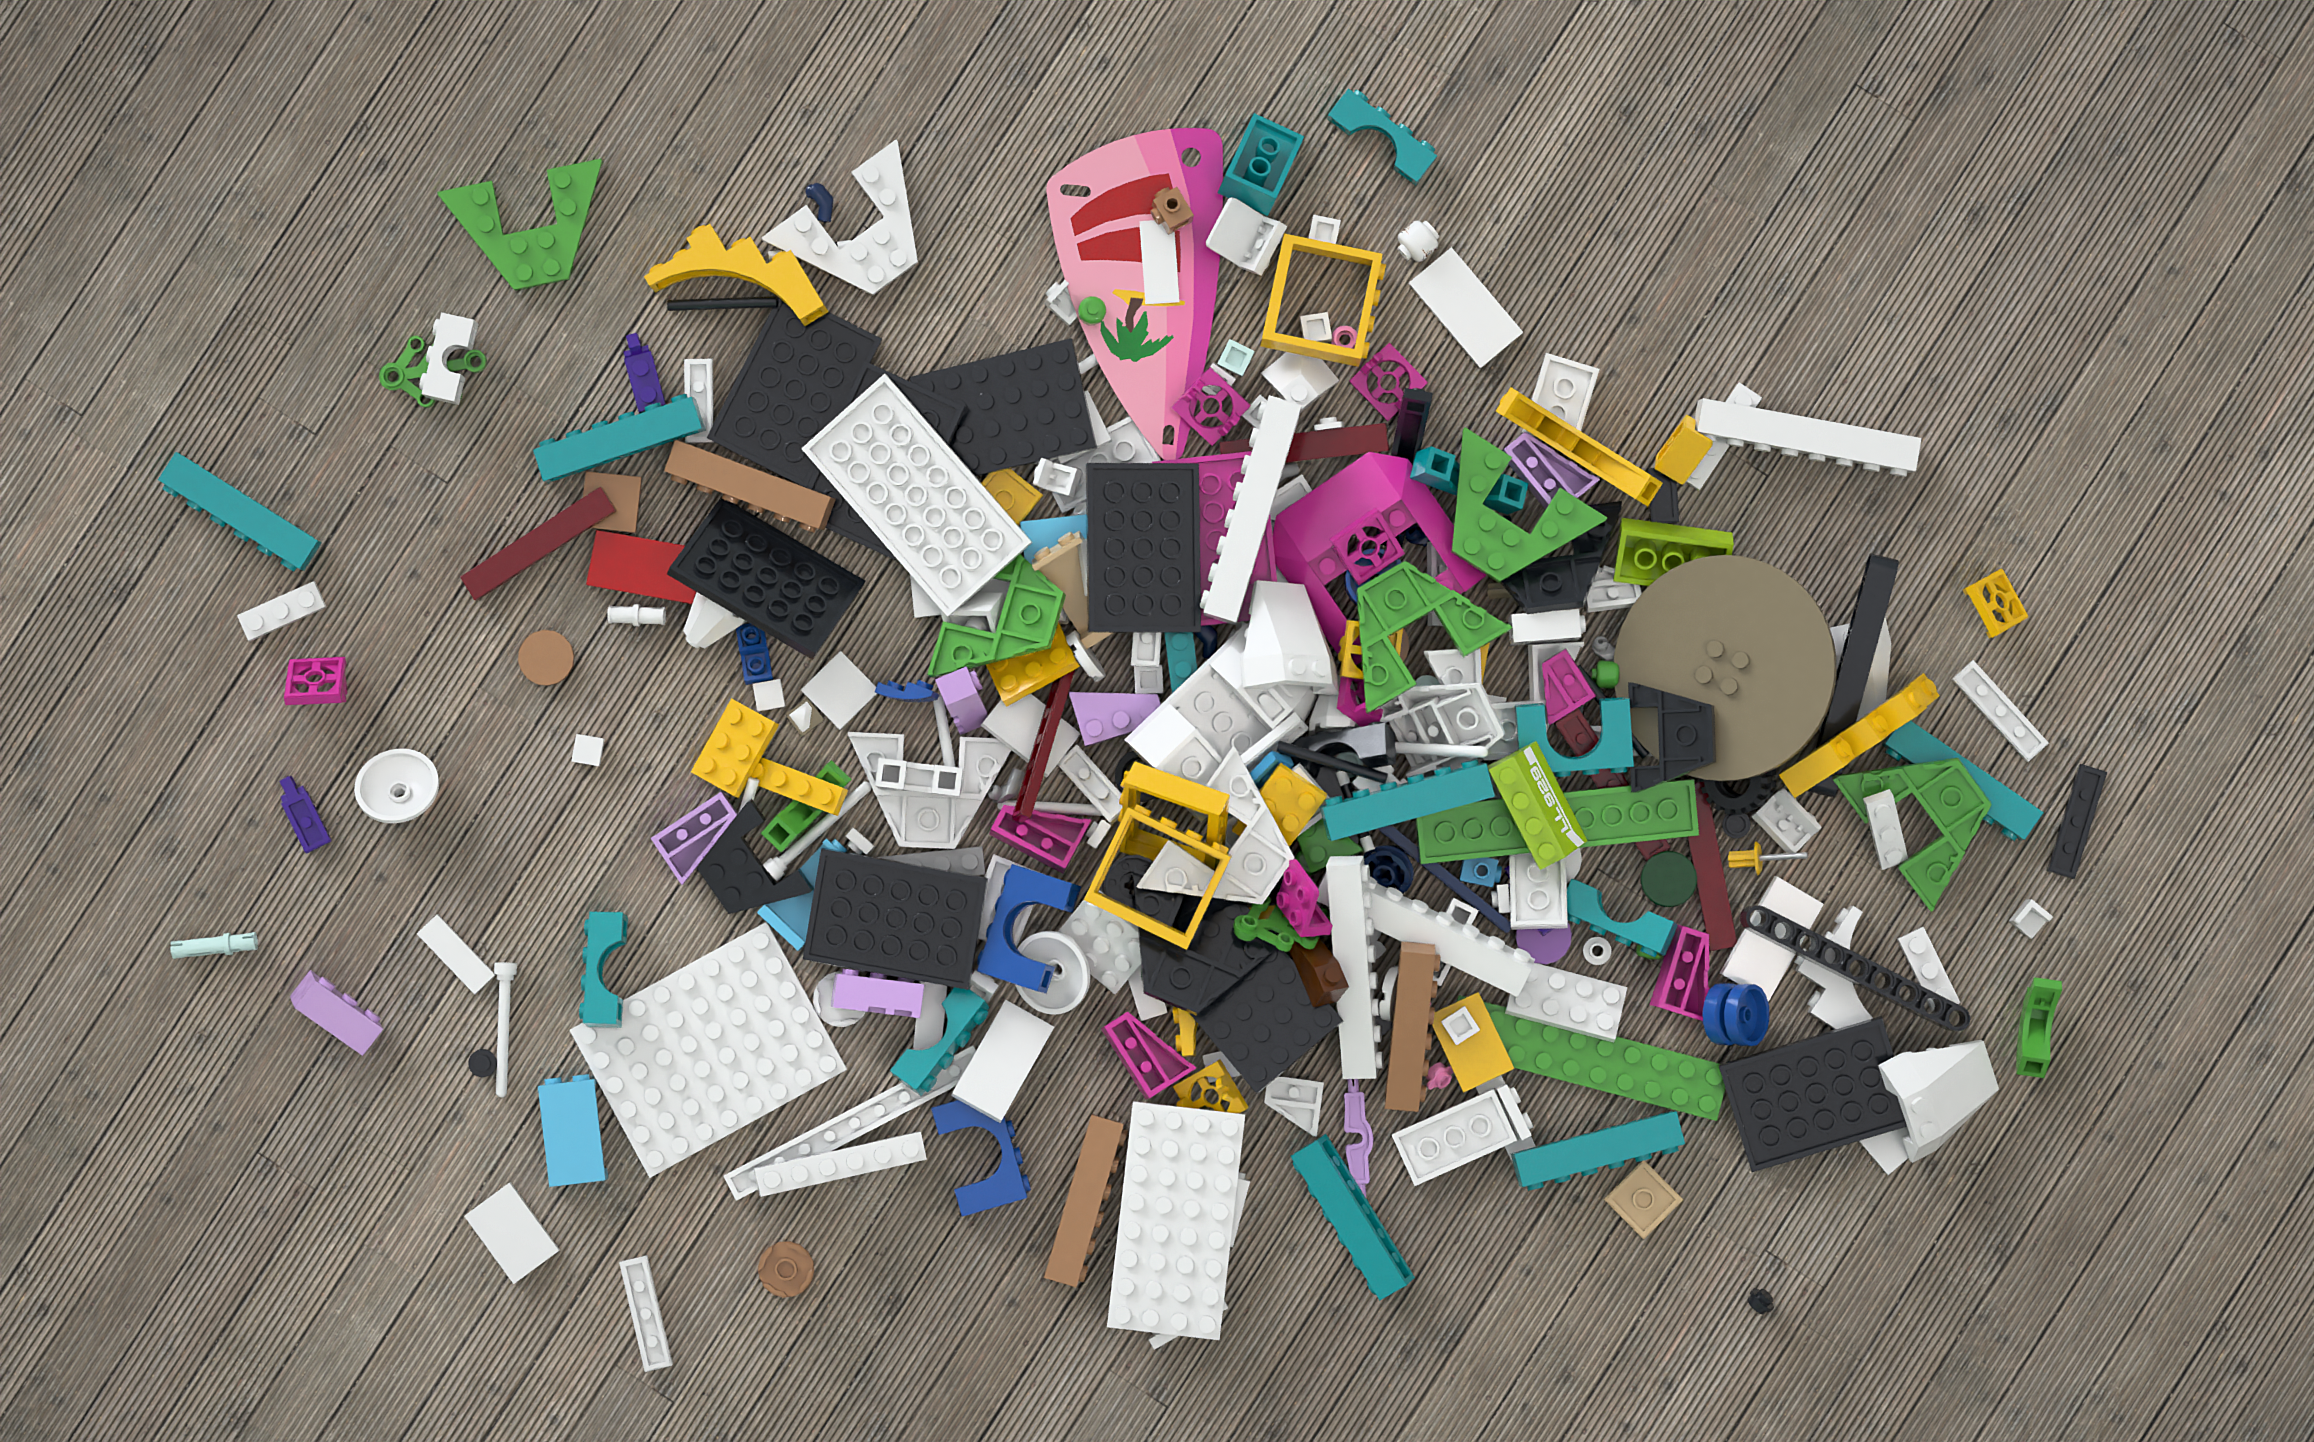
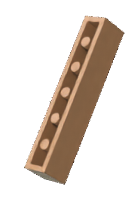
[664,440,836,533]
[1385,941,1440,1112]
[1044,1114,1128,1287]

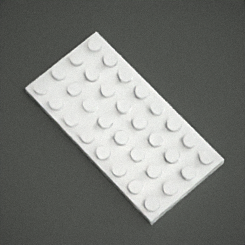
[801,374,1033,617]
[1107,1101,1245,1340]

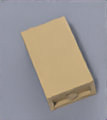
[1032,531,1112,649]

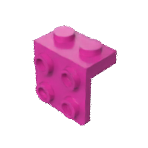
[1276,859,1333,937]

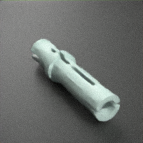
[170,932,258,959]

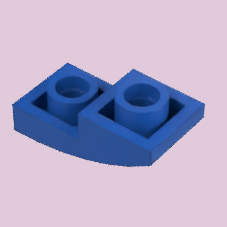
[736,623,773,685]
[875,680,940,702]

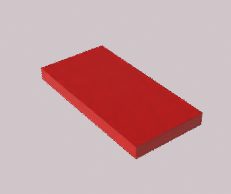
[586,530,697,604]

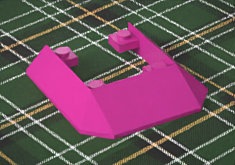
[1273,452,1486,665]

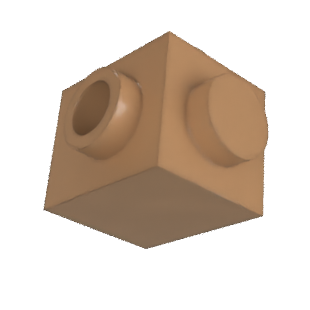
[1150,187,1194,235]

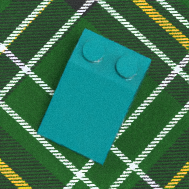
[1217,113,1304,216]

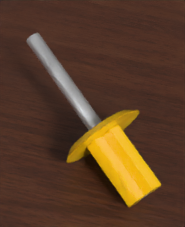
[1728,841,1808,876]

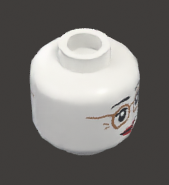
[1397,221,1439,262]

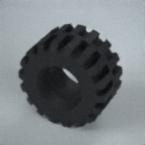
[1699,769,1777,815]

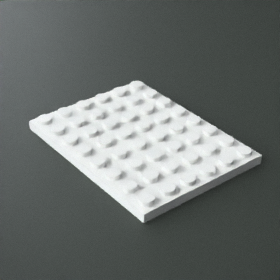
[570,922,847,1178]

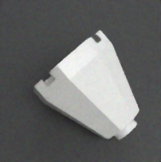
[683,592,747,649]
[1308,675,1360,736]

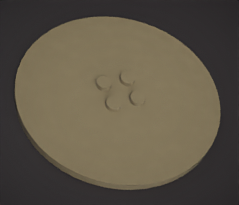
[1614,555,1837,781]

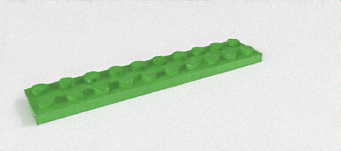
[1415,779,1699,864]
[1456,995,1725,1121]

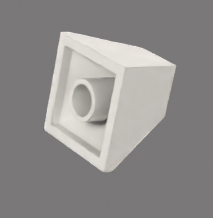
[1261,352,1339,412]
[940,592,1005,633]

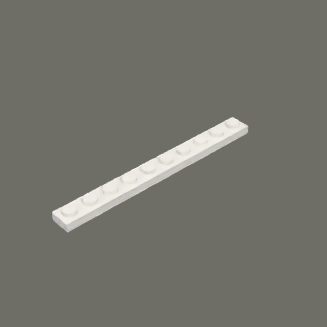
[724,1045,976,1201]

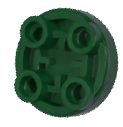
[1640,851,1697,907]

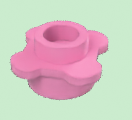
[1426,1062,1453,1090]

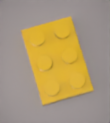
[986,622,1080,707]
[691,698,779,798]
[1232,762,1327,847]

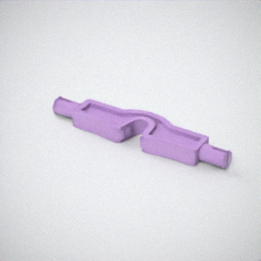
[1344,1079,1373,1197]

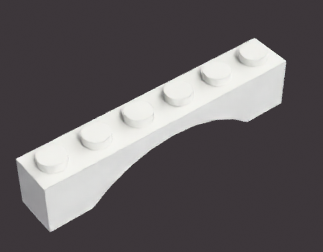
[754,1131,927,1197]

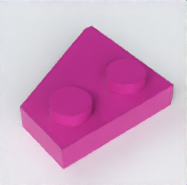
[1542,648,1596,725]

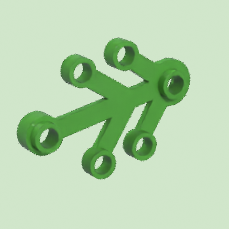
[379,336,487,408]
[1233,896,1330,952]

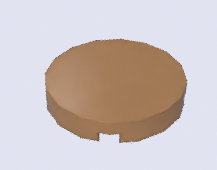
[518,630,575,686]
[758,1241,815,1298]

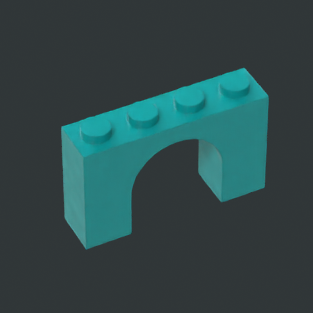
[1515,697,1634,777]

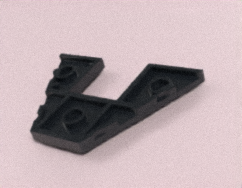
[1500,501,1622,614]
[1133,868,1280,1015]

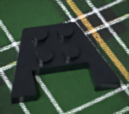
[1628,682,1716,793]
[697,799,814,914]

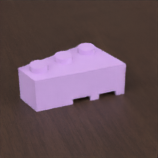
[1503,432,1600,510]
[935,667,988,735]
[1069,692,1161,747]
[651,791,738,885]
[831,969,924,1018]
[290,970,383,1056]

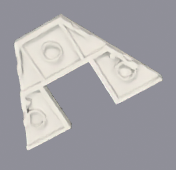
[761,140,918,296]
[1424,641,1584,760]
[848,732,1012,849]
[1136,746,1294,904]

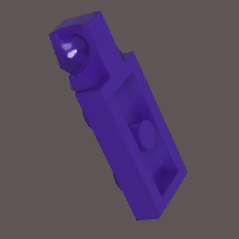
[624,333,666,413]
[279,776,332,854]

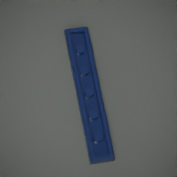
[1377,825,1511,933]

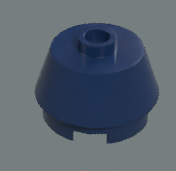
[1363,845,1414,894]

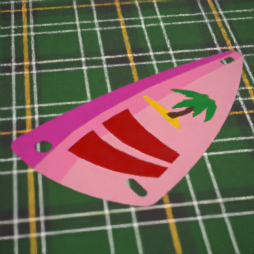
[1046,128,1223,460]

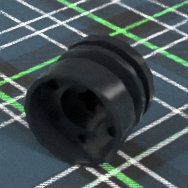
[1102,855,1153,910]

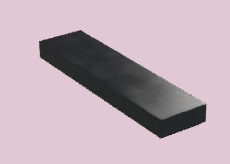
[2046,764,2107,879]

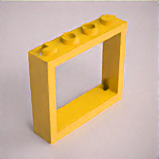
[1261,233,1386,367]
[1118,762,1230,871]
[1084,804,1232,950]

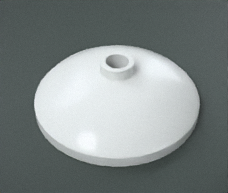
[354,749,439,823]
[1015,931,1090,1015]

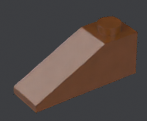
[1290,928,1349,1007]

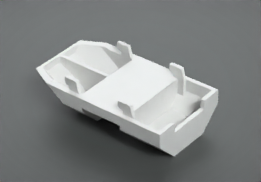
[1124,623,1319,822]

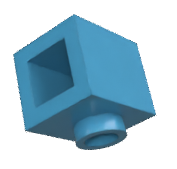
[1458,857,1502,888]

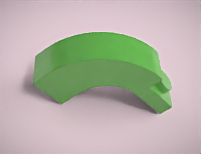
[761,760,852,852]
[2016,977,2062,1078]

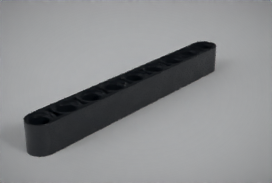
[1807,553,1899,798]
[1740,905,1970,1031]

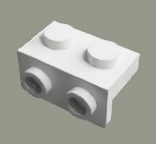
[1752,788,1822,853]

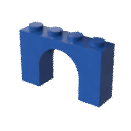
[977,864,1081,994]
[931,1100,1031,1217]

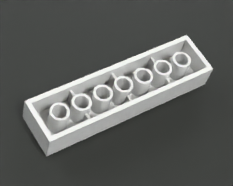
[1200,395,1302,625]

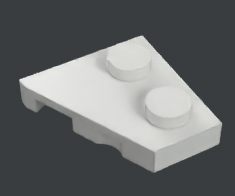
[1585,566,1642,613]
[1264,1076,1324,1136]

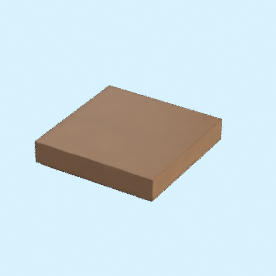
[583,471,642,533]

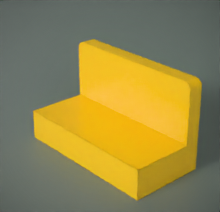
[1655,414,1713,484]

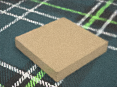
[1603,1160,1683,1239]

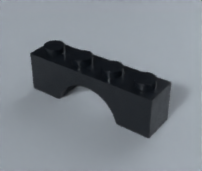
[1280,722,1396,779]

